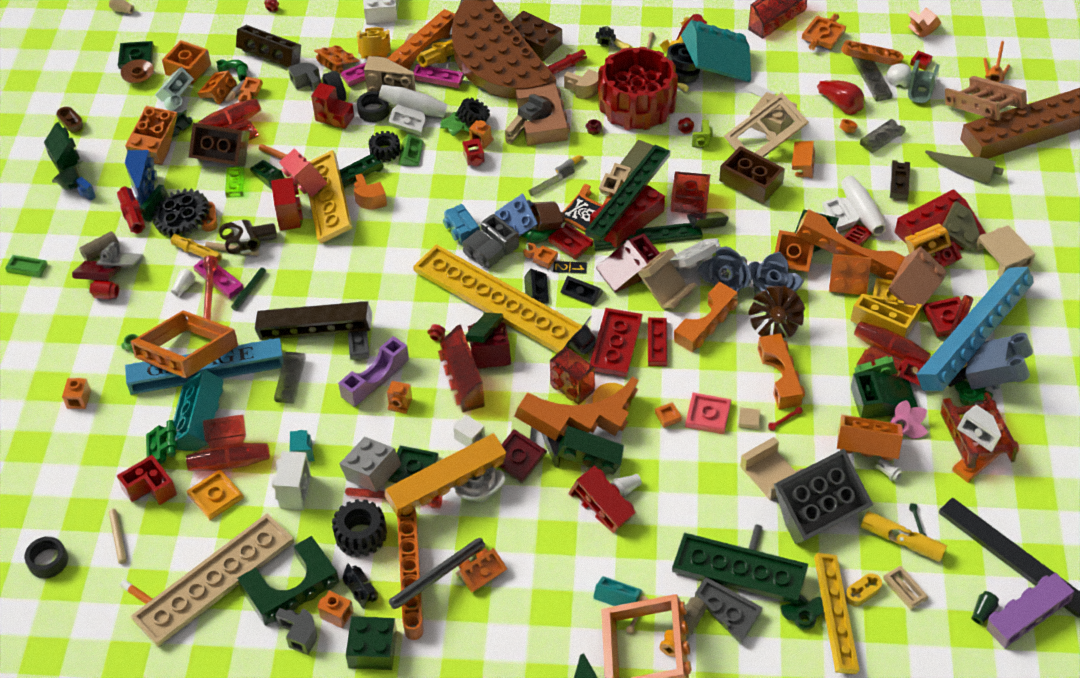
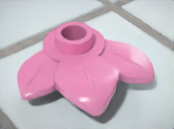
[890,400,928,438]

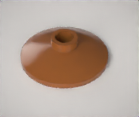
[120,60,154,83]

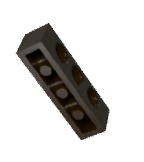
[236,24,302,68]

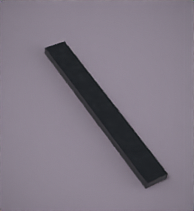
[939,497,1080,618]

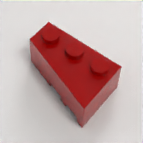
[568,465,636,533]

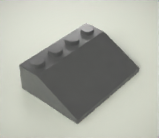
[774,449,873,544]

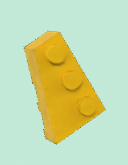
[850,294,923,344]

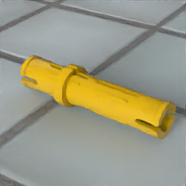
[170,234,222,264]

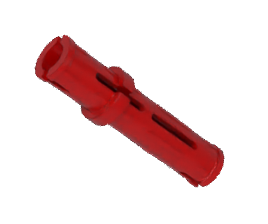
[547,49,587,75]

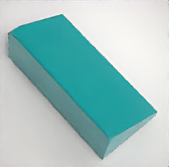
[593,576,642,606]

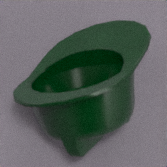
[52,160,83,190]

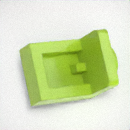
[692,120,713,147]

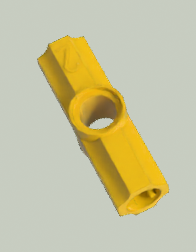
[417,39,454,68]

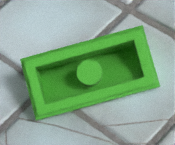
[398,134,423,166]

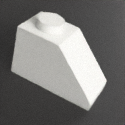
[957,405,1002,452]

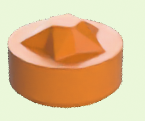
[839,119,858,133]

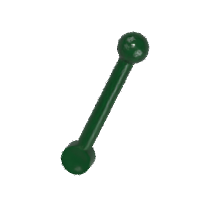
[909,503,927,536]

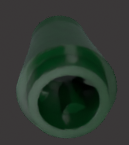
[971,591,999,625]

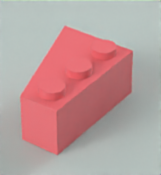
[279,148,327,197]

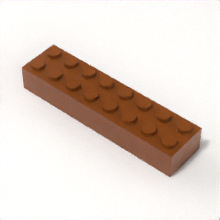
[960,88,1080,159]

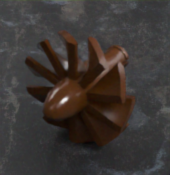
[748,286,805,338]

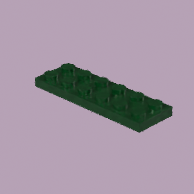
[672,532,808,604]

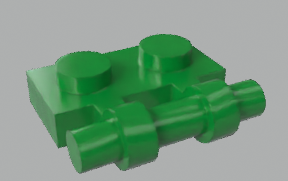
[146,420,178,465]

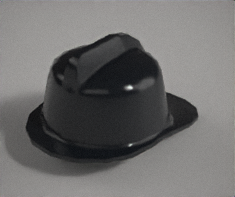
[564,315,596,355]

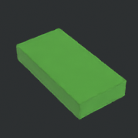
[5,255,48,278]

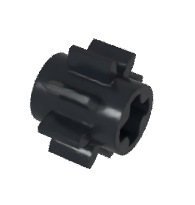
[595,26,616,47]

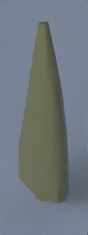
[925,150,1004,184]

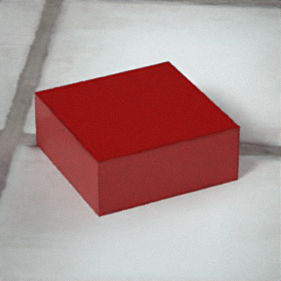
[910,50,933,70]

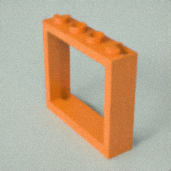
[131,310,238,378]
[601,594,692,678]

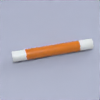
[120,580,153,604]

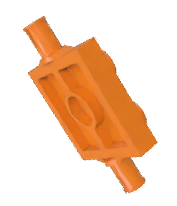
[801,13,846,51]

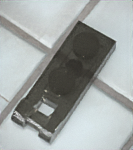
[860,119,906,153]

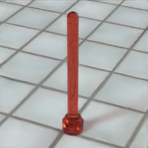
[203,255,218,320]
[345,487,443,509]

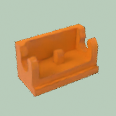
[792,141,816,178]

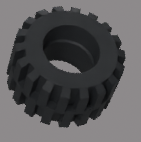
[332,499,387,557]

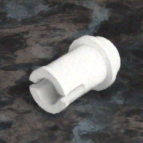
[875,458,903,482]

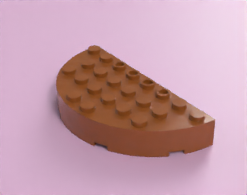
[452,0,556,99]

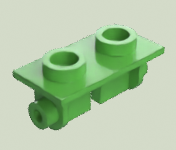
[854,355,898,375]

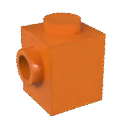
[62,378,91,409]
[318,590,354,628]

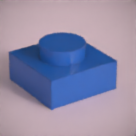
[76,177,96,201]

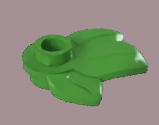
[440,111,471,136]

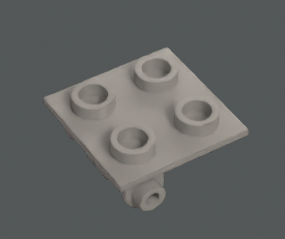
[96,242,143,268]

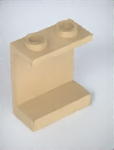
[975,225,1036,277]
[638,248,696,309]
[740,437,803,500]

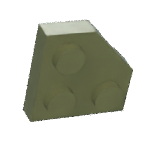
[942,201,980,252]

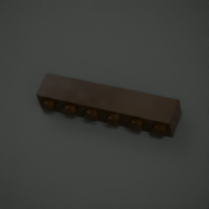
[254,301,372,340]

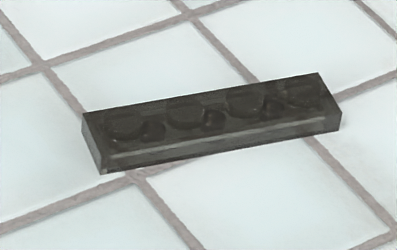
[852,57,893,102]

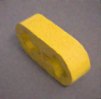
[845,573,882,607]

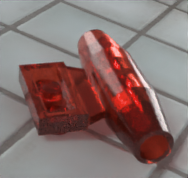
[197,99,261,140]
[854,321,931,376]
[186,414,270,472]

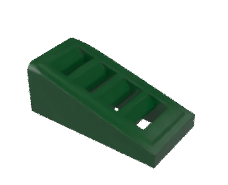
[250,160,285,189]

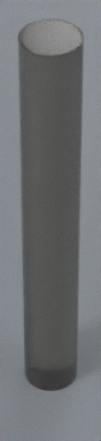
[528,167,575,196]

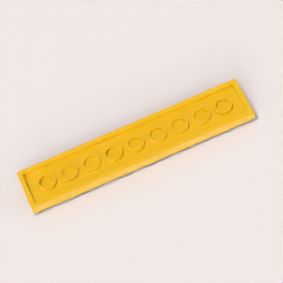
[413,244,582,356]

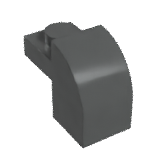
[288,63,321,92]
[518,94,552,121]
[275,608,317,655]

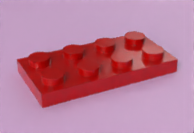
[589,308,643,377]

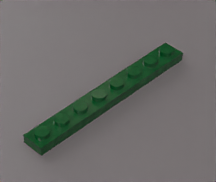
[585,145,671,242]

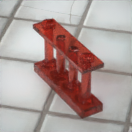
[940,393,1019,469]

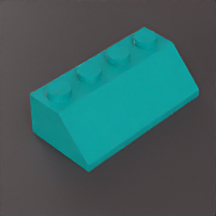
[173,369,224,451]

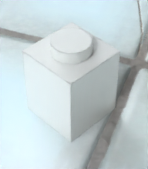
[453,414,485,447]

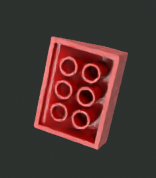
[894,189,987,251]

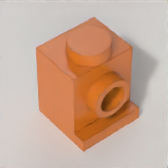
[469,120,494,150]
[387,381,412,414]

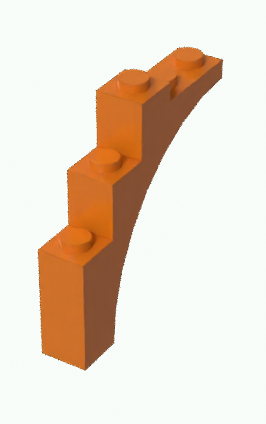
[514,376,639,441]

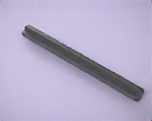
[389,538,485,609]

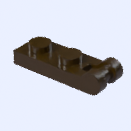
[889,160,910,200]

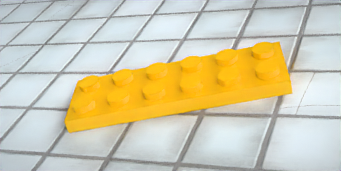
[308,150,352,244]

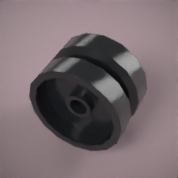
[666,43,700,84]

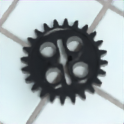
[152,188,210,238]

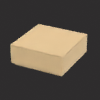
[738,407,760,429]

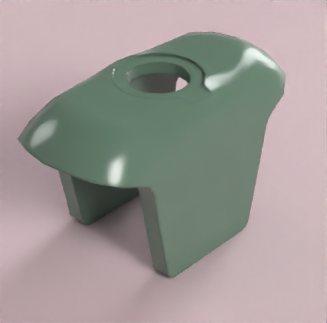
[908,60,940,103]

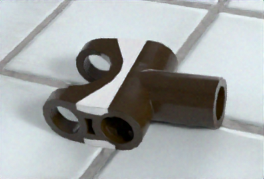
[219,220,277,254]

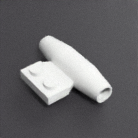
[378,85,447,136]
[822,176,886,235]

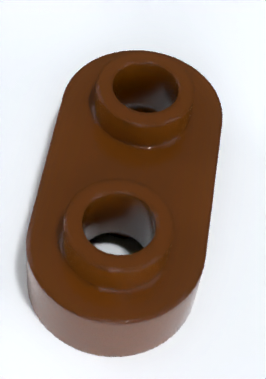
[56,106,83,132]

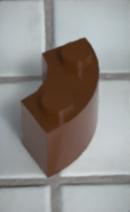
[531,201,565,231]

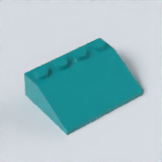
[681,20,751,82]

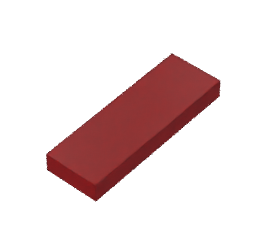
[648,317,667,367]

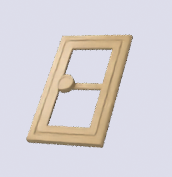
[724,92,809,157]

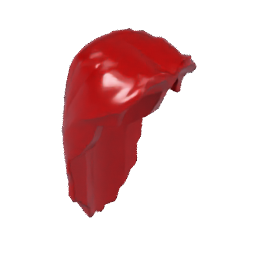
[817,80,864,114]

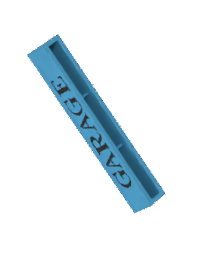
[125,338,285,395]

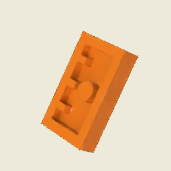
[197,71,237,104]
[455,548,507,593]

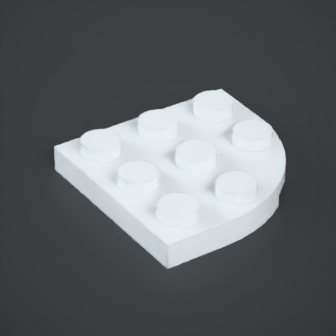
[670,238,721,269]

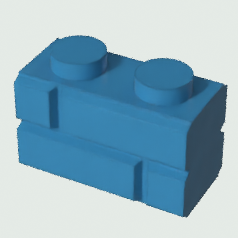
[443,204,480,246]

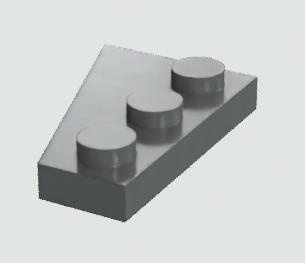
[695,577,763,644]

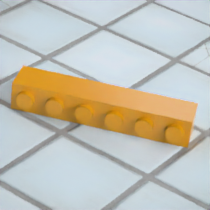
[385,433,506,516]

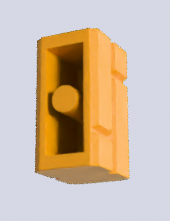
[905,224,951,254]

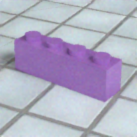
[987,572,1074,649]

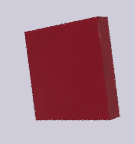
[72,261,121,281]
[499,429,547,484]

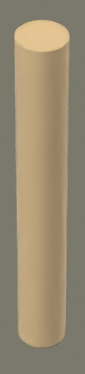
[205,242,259,256]
[108,509,127,564]

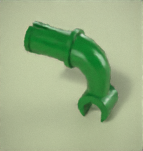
[216,59,248,82]
[521,229,557,243]

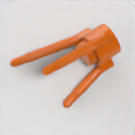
[983,41,1010,82]

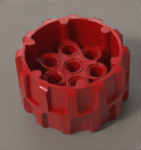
[598,46,678,130]

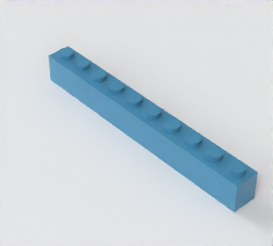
[916,267,1034,391]

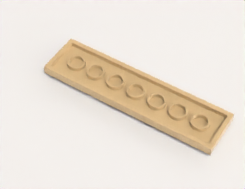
[131,513,294,648]

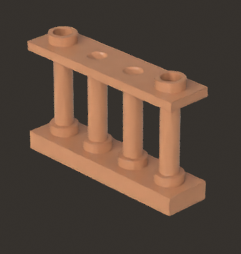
[945,76,1027,121]

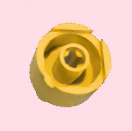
[357,27,391,59]

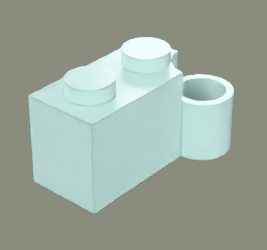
[155,67,194,111]

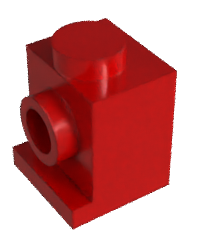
[462,138,485,167]
[930,242,963,268]
[899,357,925,386]

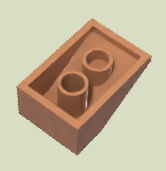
[888,246,947,307]

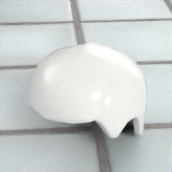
[886,64,912,88]

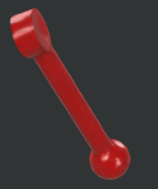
[768,407,803,431]

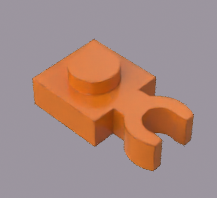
[238,77,263,105]
[523,243,558,269]

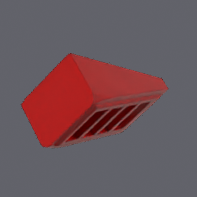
[843,224,872,247]

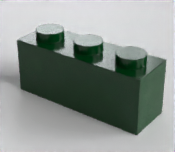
[557,426,624,475]

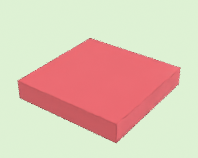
[685,392,732,434]

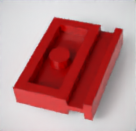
[549,223,593,260]

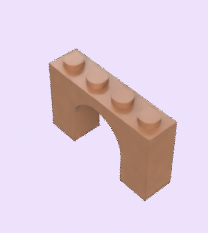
[516,82,570,146]

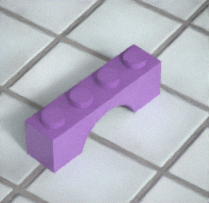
[338,336,409,407]

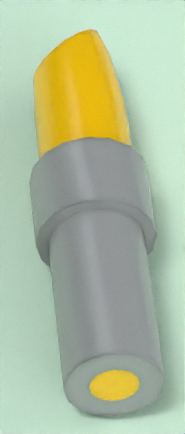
[555,155,584,174]

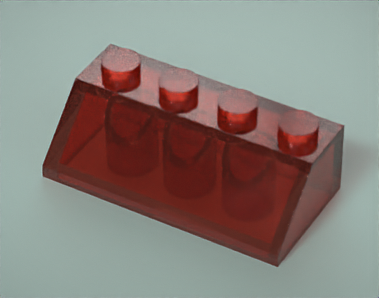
[748,0,807,39]
[438,324,485,413]

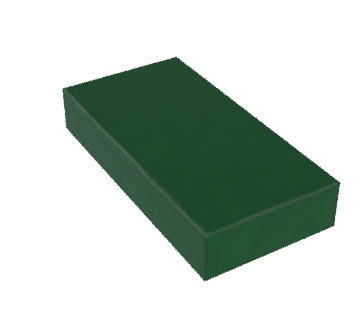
[140,184,169,222]

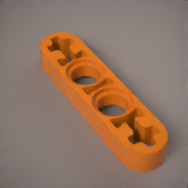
[841,40,904,65]

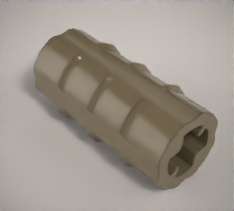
[79,231,120,261]
[671,597,707,641]

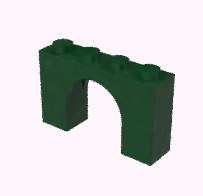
[237,536,339,626]

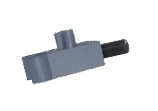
[948,332,1033,390]

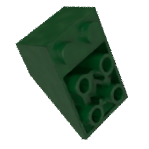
[851,371,918,419]

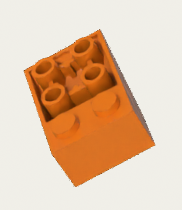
[125,106,178,165]

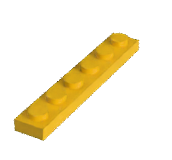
[814,553,860,674]

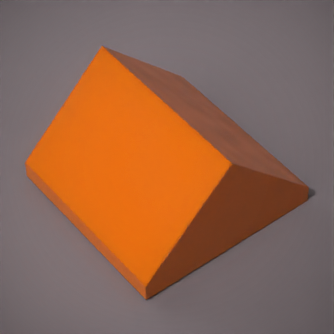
[774,230,814,273]

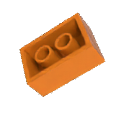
[837,414,903,461]

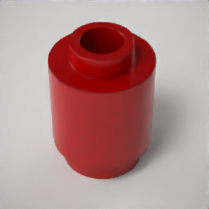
[89,280,119,300]

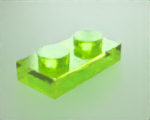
[225,167,245,198]

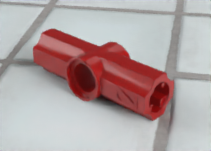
[117,186,146,234]

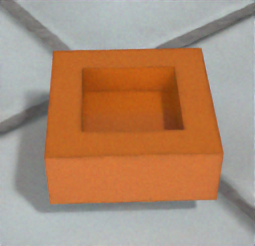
[655,402,682,428]

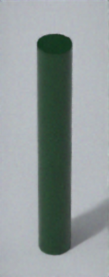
[231,267,267,311]

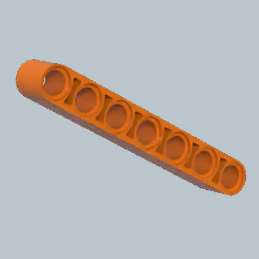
[397,507,424,640]

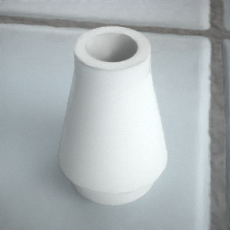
[171,269,196,297]
[611,474,642,498]

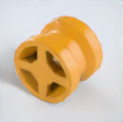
[659,630,675,657]

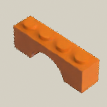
[674,281,739,353]
[757,334,805,410]

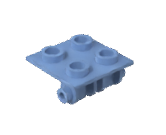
[494,193,538,236]

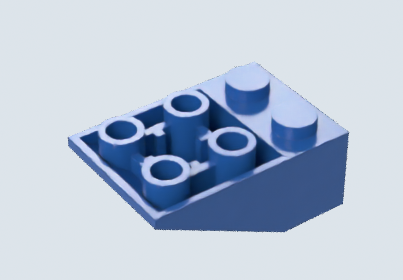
[124,150,157,206]

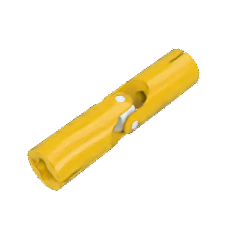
[861,510,948,563]

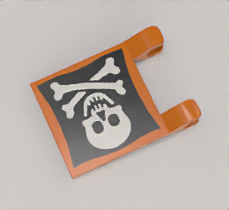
[563,184,612,232]

